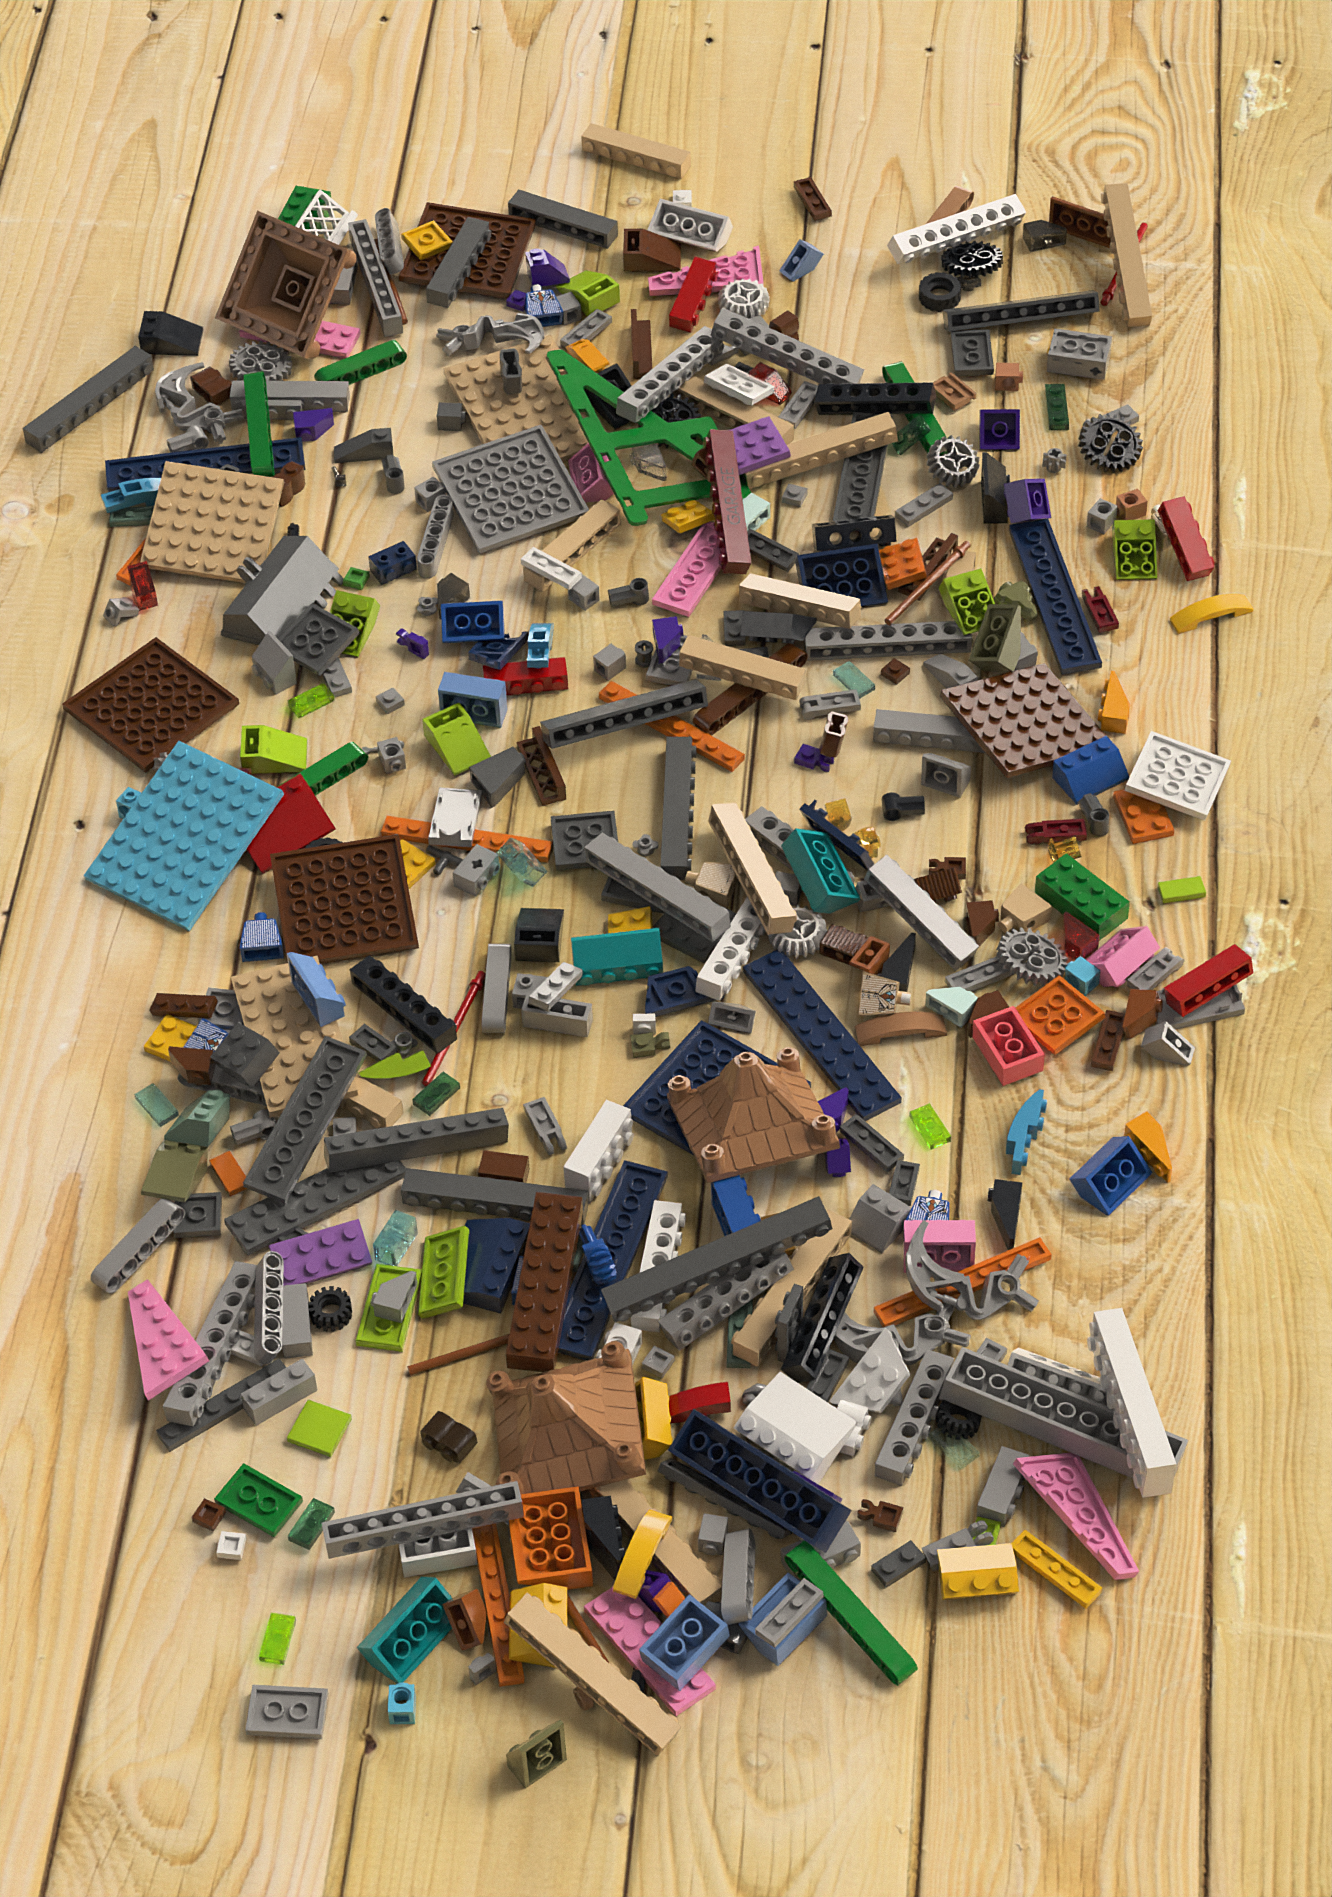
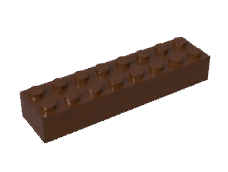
[506,1192,583,1373]

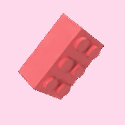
[972,1006,1045,1086]

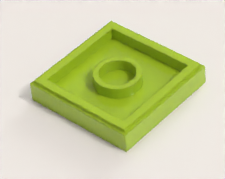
[287,1400,352,1457]

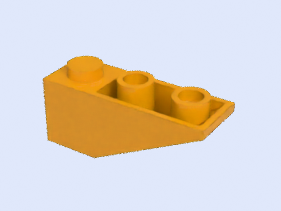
[566,339,610,373]
[1098,671,1130,734]
[1124,1111,1172,1183]

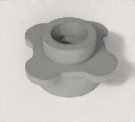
[417,597,438,616]
[632,834,658,856]
[391,1032,418,1055]

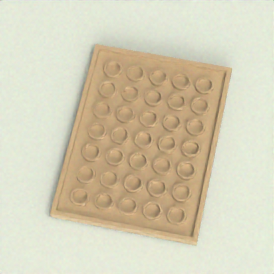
[443,335,607,462]

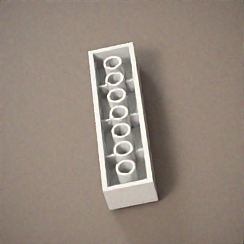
[1087,1308,1176,1498]

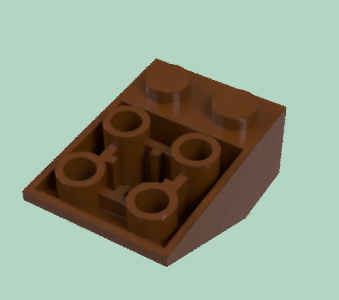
[623,228,681,271]

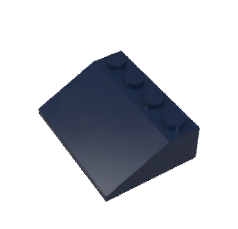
[795,544,888,607]
[463,1218,530,1314]

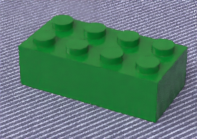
[278,185,331,236]
[1035,853,1130,942]

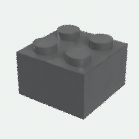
[210,1022,280,1088]

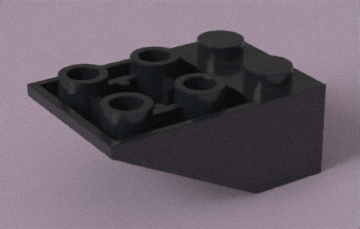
[514,908,564,962]
[581,1496,625,1580]

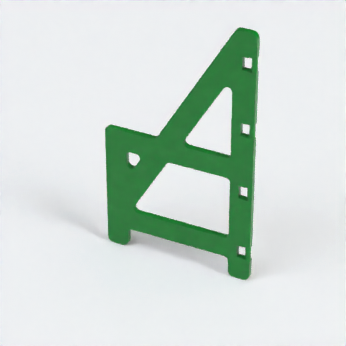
[546,350,751,526]

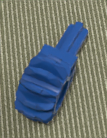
[579,1224,617,1285]

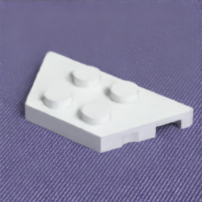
[829,1328,910,1413]

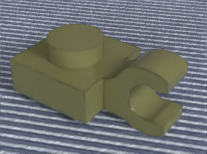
[630,1032,671,1058]

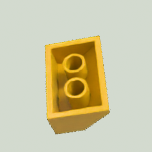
[635,1377,673,1460]
[937,1543,1019,1600]
[509,1583,567,1668]

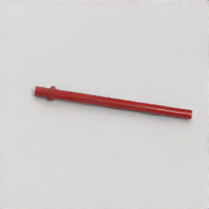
[1100,222,1148,306]
[422,971,486,1087]

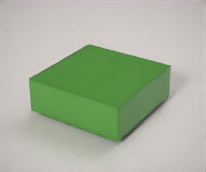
[343,567,370,590]

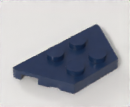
[468,631,529,670]
[645,966,725,1017]

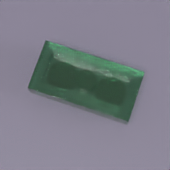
[892,414,931,455]
[412,1071,460,1116]
[288,1498,335,1550]

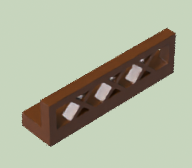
[631,309,652,379]
[898,533,958,601]
[517,726,566,806]

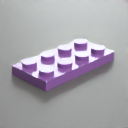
[269,1219,372,1286]

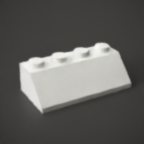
[647,199,733,252]

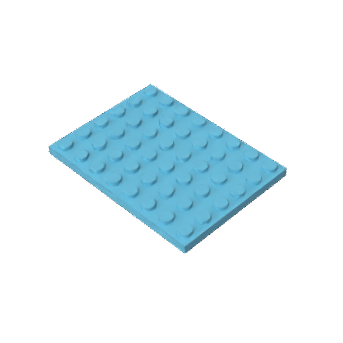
[83,741,284,931]

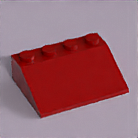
[246,773,336,874]

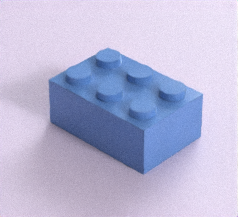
[438,672,508,728]
[639,1594,730,1691]

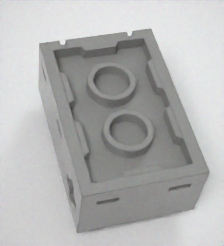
[1047,329,1112,380]

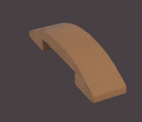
[855,1011,947,1046]

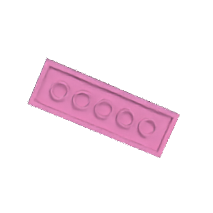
[239,321,361,359]
[652,522,722,617]
[584,1587,716,1716]

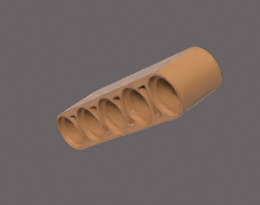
[926,186,974,224]

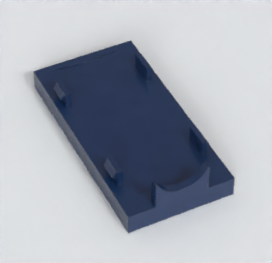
[799,799,874,871]

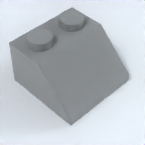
[251,631,297,694]
[921,753,971,798]
[849,1184,911,1253]

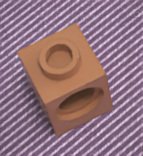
[995,363,1023,391]
[1116,488,1148,520]

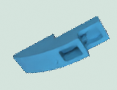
[101,478,161,513]
[527,623,554,668]
[1006,1089,1047,1175]

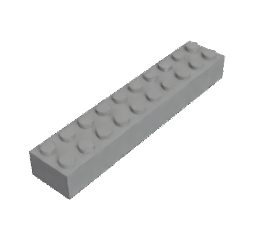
[940,1347,1188,1478]

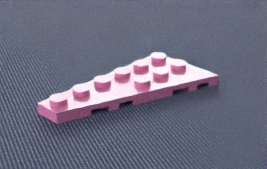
[648,246,763,296]
[128,1279,209,1401]
[1013,1453,1139,1580]

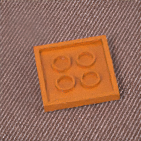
[1015,975,1105,1055]

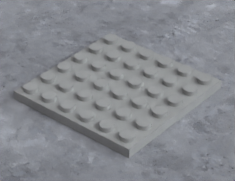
[432,425,589,554]

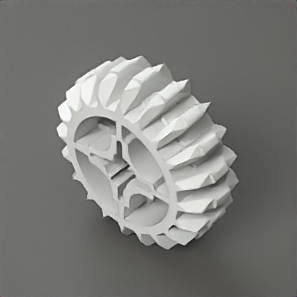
[718,278,770,319]
[769,904,827,959]

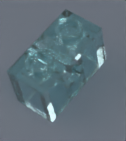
[496,837,548,887]
[373,1209,418,1266]

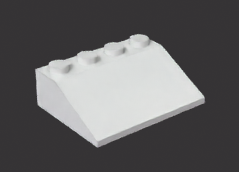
[733,1372,858,1484]

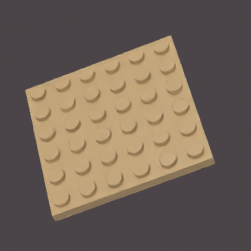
[140,461,284,583]

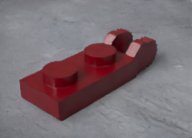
[1081,586,1119,633]
[1024,819,1087,845]

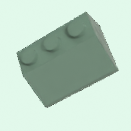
[164,1090,230,1147]

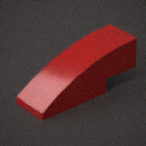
[669,1382,731,1424]

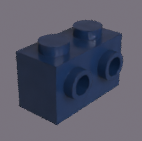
[368,541,417,585]

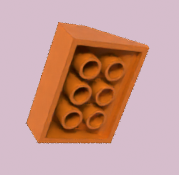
[509,1486,593,1590]

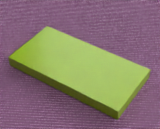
[418,1225,469,1319]
[356,1264,422,1352]

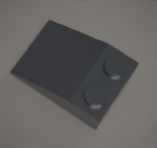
[138,311,204,356]
[584,363,632,430]

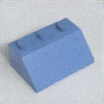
[287,952,346,1027]
[739,1572,827,1666]

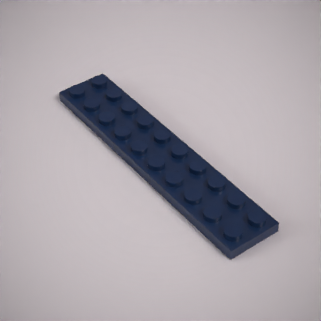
[105,437,306,492]
[1009,518,1102,675]
[743,949,902,1121]
[558,1160,668,1361]

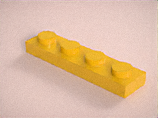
[1012,1530,1102,1609]

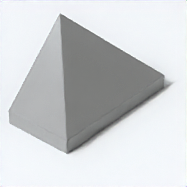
[708,1001,756,1033]

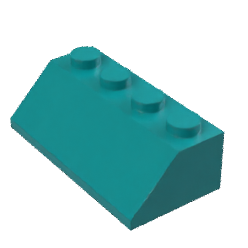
[781,828,861,914]
[571,928,663,986]
[356,1577,452,1684]

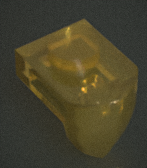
[825,798,852,831]
[854,826,881,858]
[1048,837,1082,862]

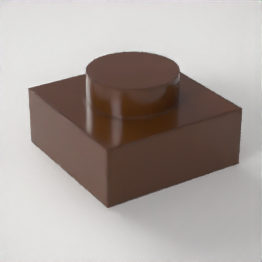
[881,658,910,685]
[192,1498,226,1532]

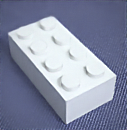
[564,1100,634,1203]

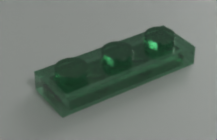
[1045,384,1069,430]

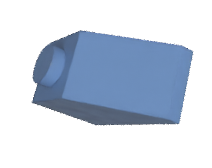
[779,239,824,282]

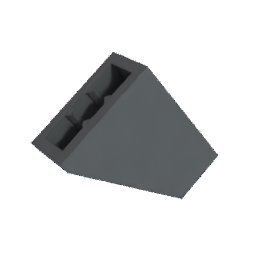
[469,746,526,808]

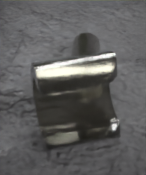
[331,466,346,487]

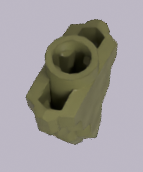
[993,581,1037,621]

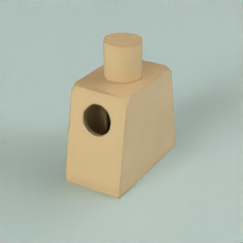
[998,883,1052,933]

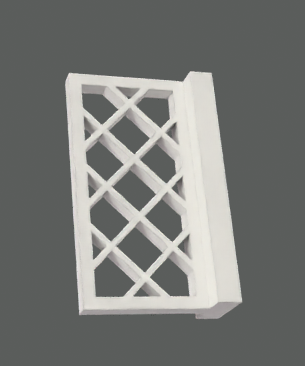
[295,189,358,245]

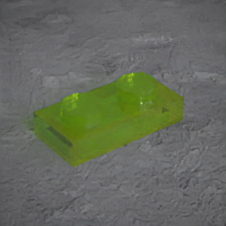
[287,683,335,718]
[909,1103,951,1150]
[259,1613,296,1665]

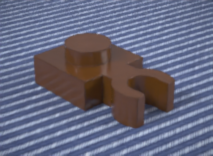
[929,857,966,880]
[857,1499,904,1532]

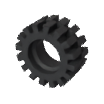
[308,1286,352,1332]
[936,1399,982,1440]

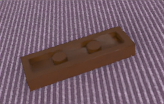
[794,177,832,221]
[149,993,218,1019]
[1091,1010,1125,1071]

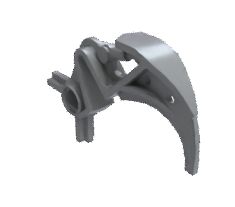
[436,313,545,356]
[155,362,244,444]
[905,1220,1039,1320]
[833,1303,971,1365]

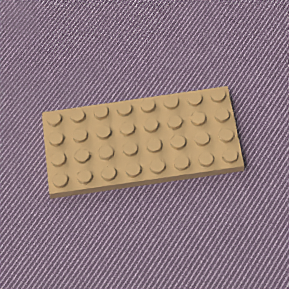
[231,956,358,1118]

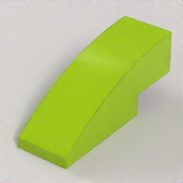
[357,1050,431,1079]

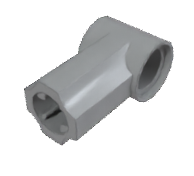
[166,425,209,453]
[230,1109,276,1145]

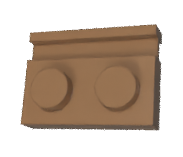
[933,372,976,411]

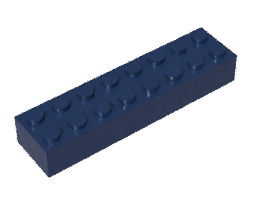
[668,1409,852,1553]

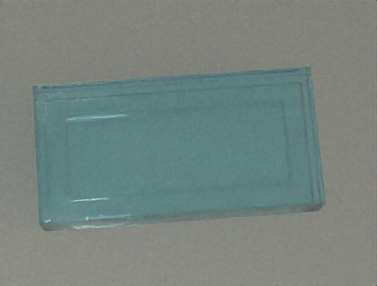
[833,661,875,699]
[134,1083,179,1127]
[929,1427,980,1470]

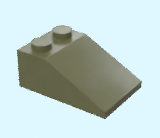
[968,604,1021,672]
[141,1140,208,1202]
[506,1720,567,1789]

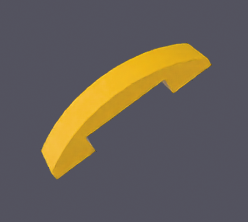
[1170,594,1253,634]
[613,1509,672,1599]

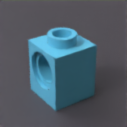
[116,787,141,819]
[1065,956,1100,996]
[388,1682,416,1724]

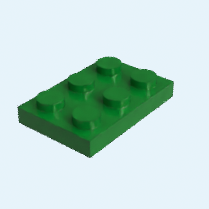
[214,1463,303,1537]

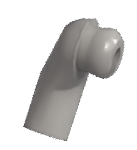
[742,1383,767,1406]

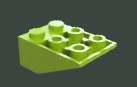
[555,270,620,316]
[1112,519,1157,580]
[939,568,995,636]
[330,590,380,657]
[422,703,491,776]
[240,725,307,774]

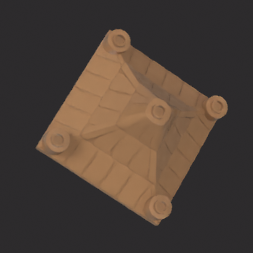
[215,210,356,359]
[667,1047,840,1183]
[486,1341,646,1494]

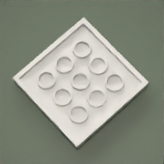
[1124,731,1231,821]

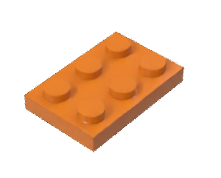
[879,538,927,590]
[1113,789,1174,844]

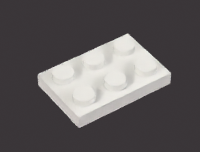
[704,364,775,406]

